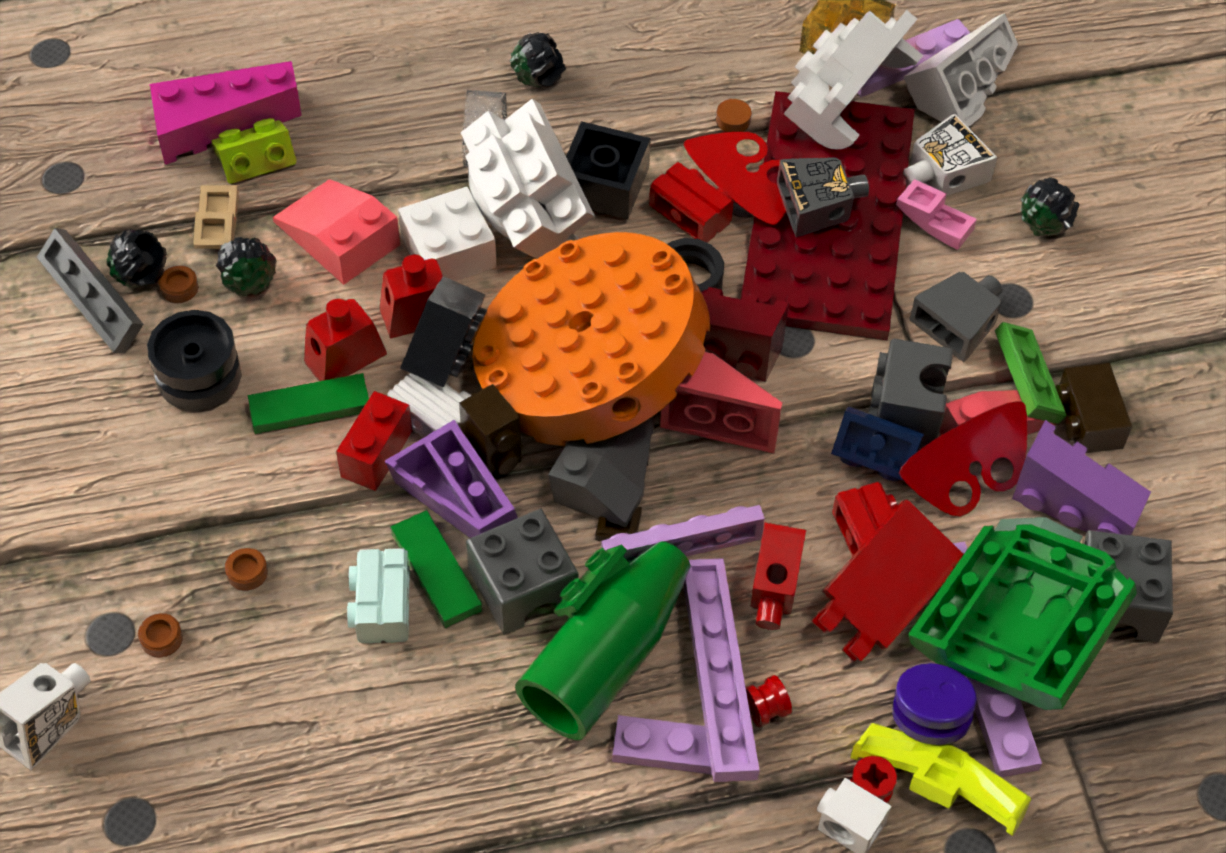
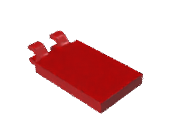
[812,499,964,662]

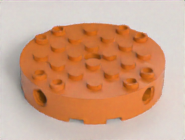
[473,232,710,446]

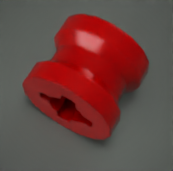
[745,675,792,728]
[850,756,897,804]

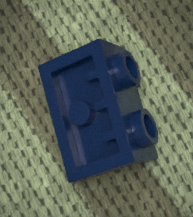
[831,406,924,481]

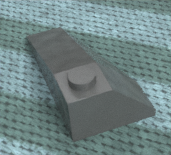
[548,414,656,528]

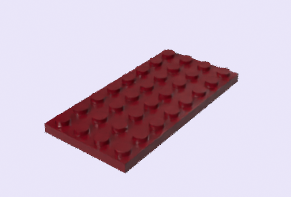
[741,91,915,341]

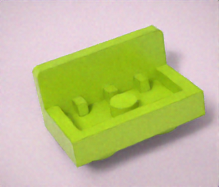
[211,118,297,184]

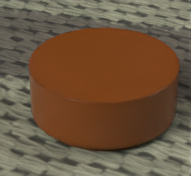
[716,99,752,132]
[159,266,199,303]
[225,548,268,591]
[138,613,183,658]

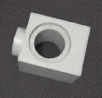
[817,778,891,853]

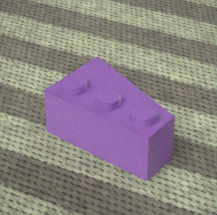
[385,420,518,538]
[1012,420,1151,535]

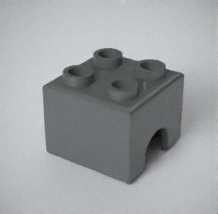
[868,338,953,450]
[466,508,579,635]
[1082,530,1173,642]

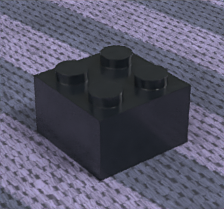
[566,121,651,220]
[400,276,487,387]

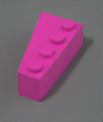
[150,61,302,165]

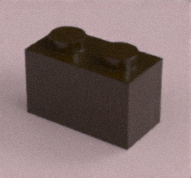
[1055,363,1132,453]
[459,384,522,477]

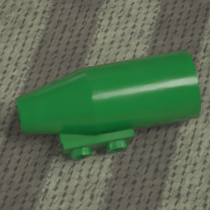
[515,541,691,740]

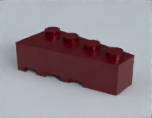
[701,287,789,382]

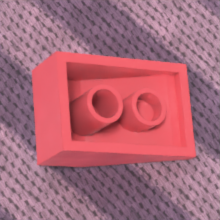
[273,179,400,285]
[660,352,782,453]

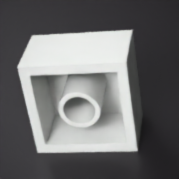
[398,187,497,281]

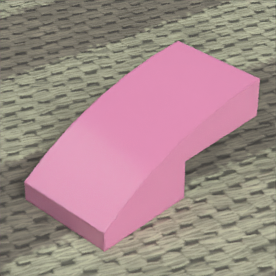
[896,179,977,250]

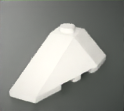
[904,13,1018,127]

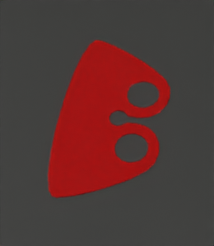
[684,132,786,225]
[899,401,1027,517]

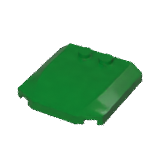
[908,524,1137,710]

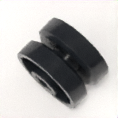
[147,310,242,411]

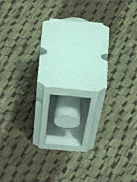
[347,548,410,643]

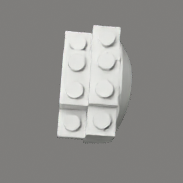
[784,10,923,149]
[461,99,595,259]

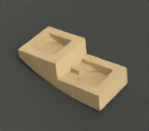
[193,185,239,249]

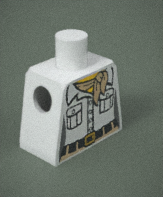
[903,114,997,196]
[0,663,91,770]

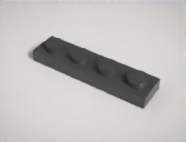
[37,228,144,354]

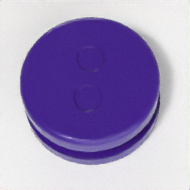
[892,663,977,745]

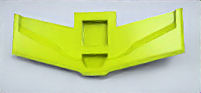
[850,723,1031,836]

